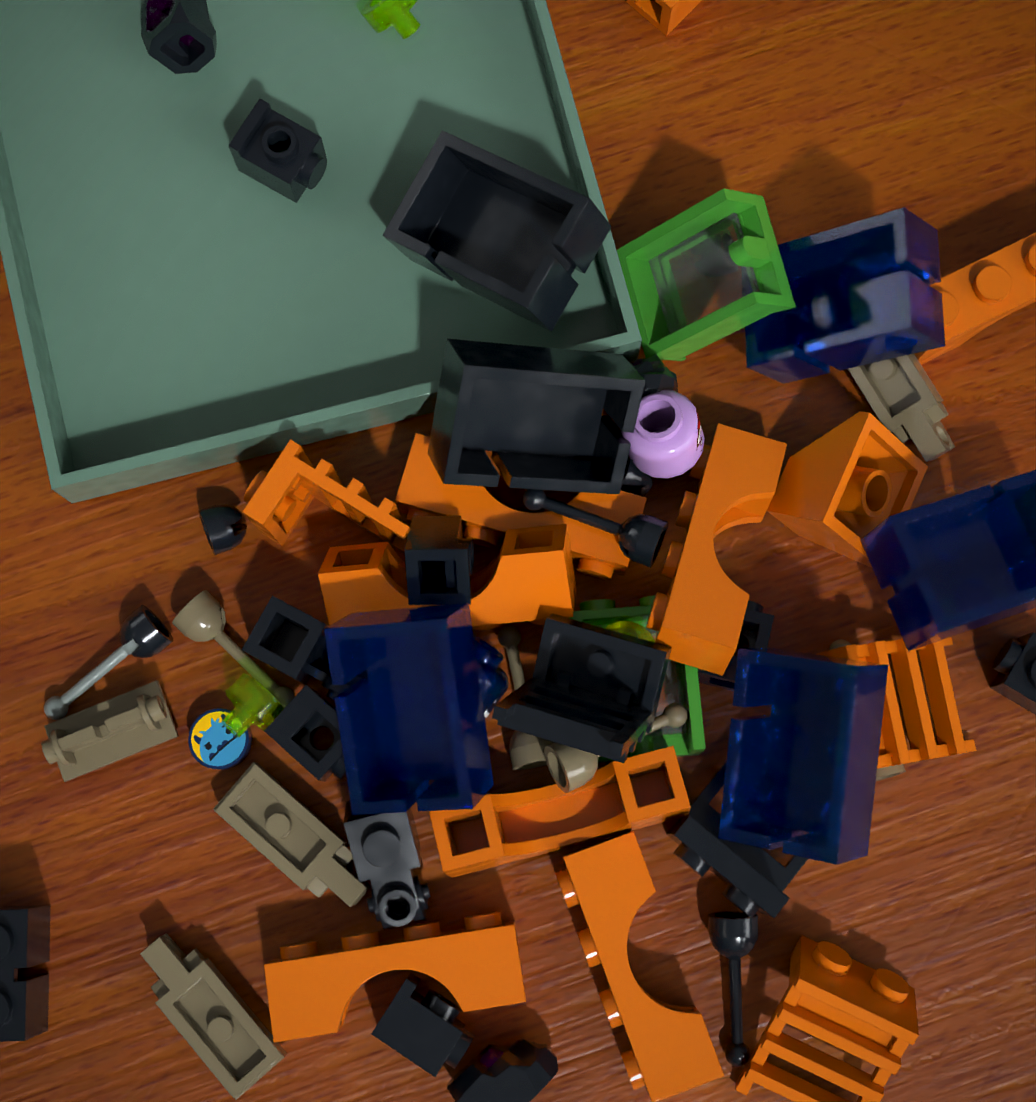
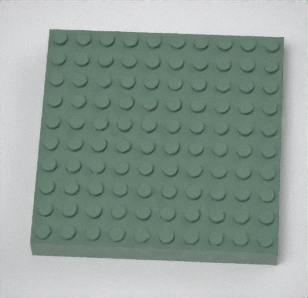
[0,0,642,504]

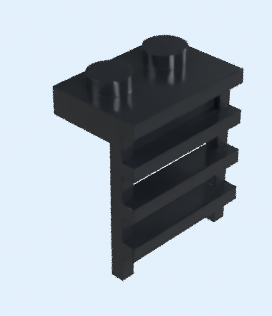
[492,614,672,763]
[666,721,855,918]

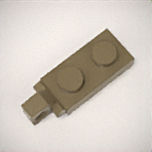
[828,302,955,462]
[213,762,371,907]
[140,933,287,1100]

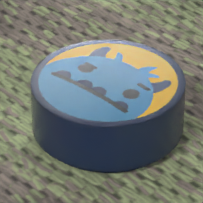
[188,708,252,770]

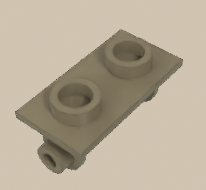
[41,680,179,782]

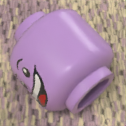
[621,390,705,479]

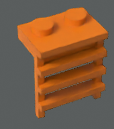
[242,439,411,553]
[794,633,976,778]
[735,935,919,1102]

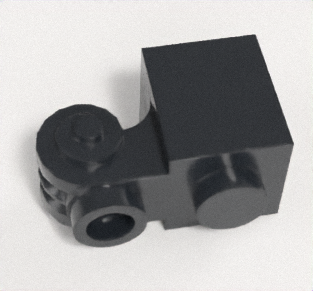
[242,595,380,703]
[344,786,431,931]

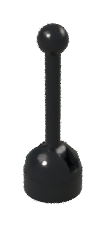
[522,489,668,568]
[708,911,759,1067]

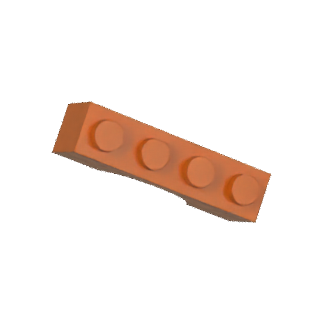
[889,233,1036,365]
[646,423,787,676]
[395,433,647,580]
[318,524,577,641]
[429,746,691,878]
[555,831,724,1102]
[264,912,526,1043]

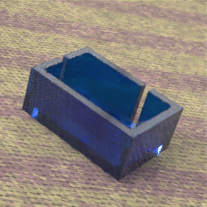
[743,207,945,384]
[861,470,1036,651]
[324,603,494,815]
[718,648,888,865]

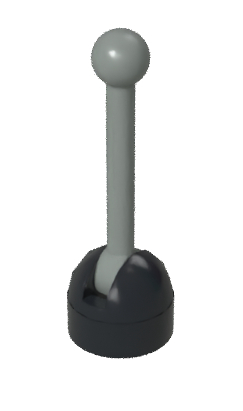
[44,605,173,720]

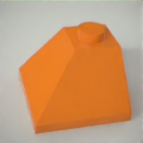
[767,411,928,571]

